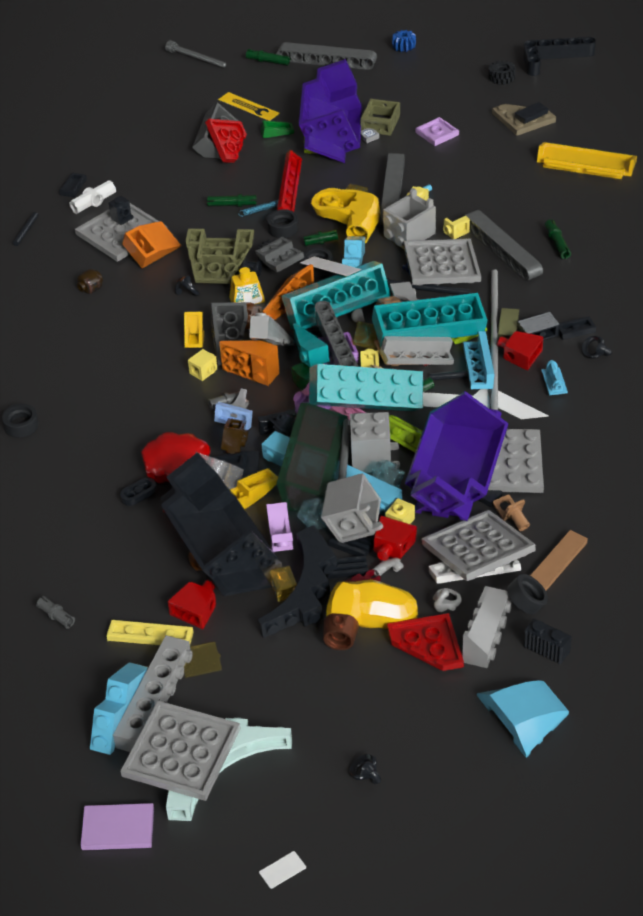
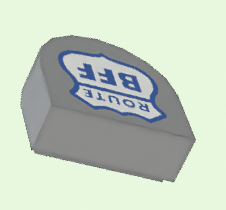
[361,128,379,143]

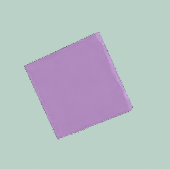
[415,117,459,146]

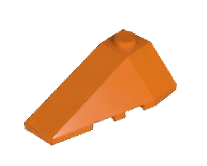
[263,264,314,320]

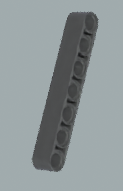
[276,42,377,70]
[380,153,405,225]
[462,209,543,281]
[315,301,358,367]

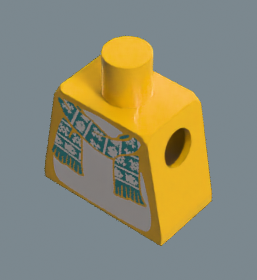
[229,267,265,304]

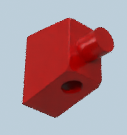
[497,331,543,370]
[374,516,417,561]
[168,580,216,629]

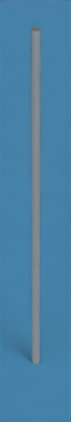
[491,270,498,410]

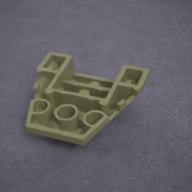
[186,229,254,284]

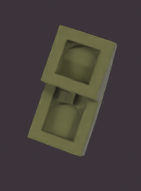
[498,308,519,338]

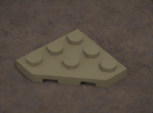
[492,104,556,136]

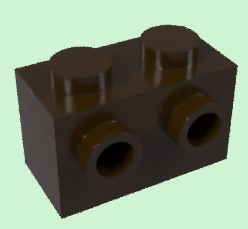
[221,418,249,454]

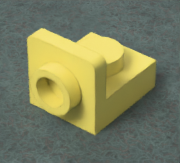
[443,216,470,239]
[360,349,379,368]

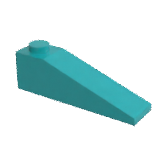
[293,323,330,367]

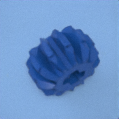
[392,30,416,52]

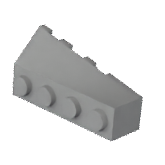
[249,313,295,346]
[463,586,512,668]

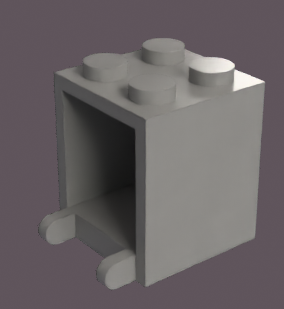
[383,188,436,249]
[350,412,400,473]
[321,473,383,543]

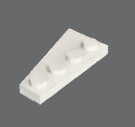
[429,559,521,584]

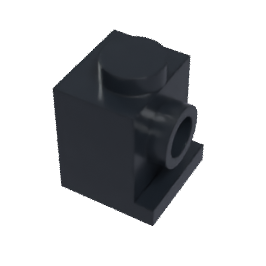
[108,196,134,225]

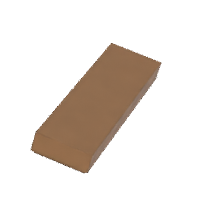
[530,530,588,591]

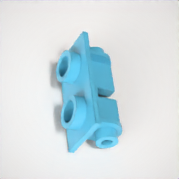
[542,360,568,395]

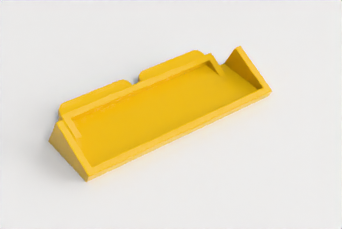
[537,142,637,179]

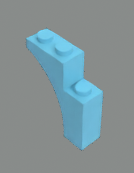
[342,236,365,268]
[90,663,149,755]

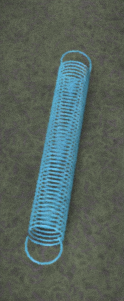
[239,200,278,216]

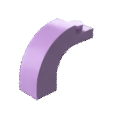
[266,502,293,552]

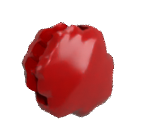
[141,432,211,484]

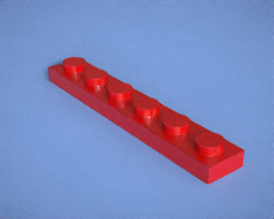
[277,150,302,212]

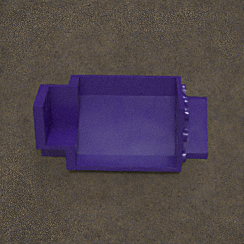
[299,59,362,163]
[405,391,509,521]

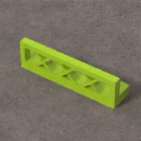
[389,415,423,453]

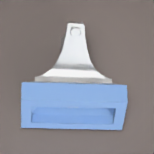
[214,388,252,430]

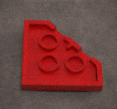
[205,119,247,163]
[387,613,464,671]

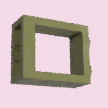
[361,99,400,136]

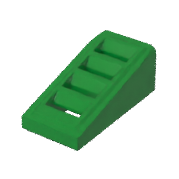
[260,120,294,138]

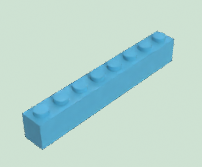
[262,431,402,516]

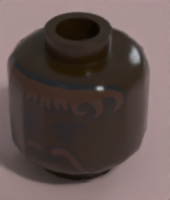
[77,269,103,294]

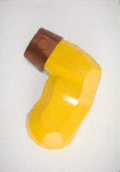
[323,580,418,650]

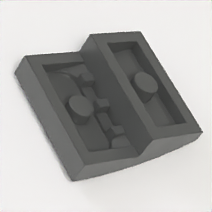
[255,237,304,272]

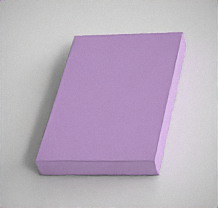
[81,803,154,850]

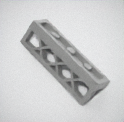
[380,336,454,365]

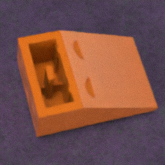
[122,221,182,268]
[219,340,280,386]

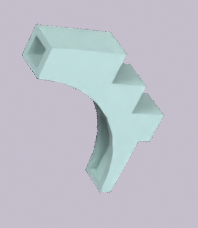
[166,718,292,821]

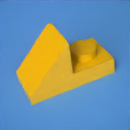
[184,312,204,348]

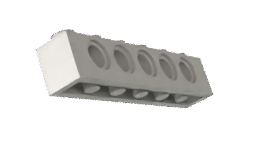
[113,635,193,752]

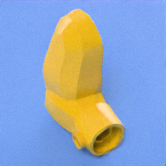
[311,188,380,243]

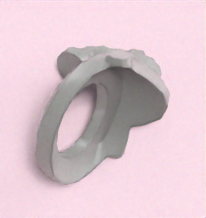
[433,588,461,612]

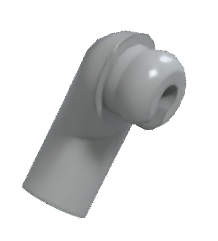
[372,557,404,577]

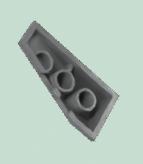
[209,302,248,366]

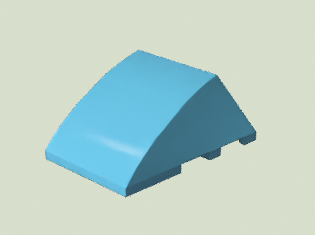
[477,681,569,758]

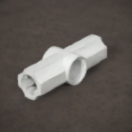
[69,180,116,214]

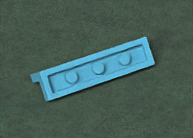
[463,331,495,389]

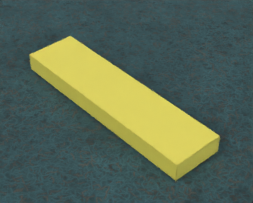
[107,620,193,645]

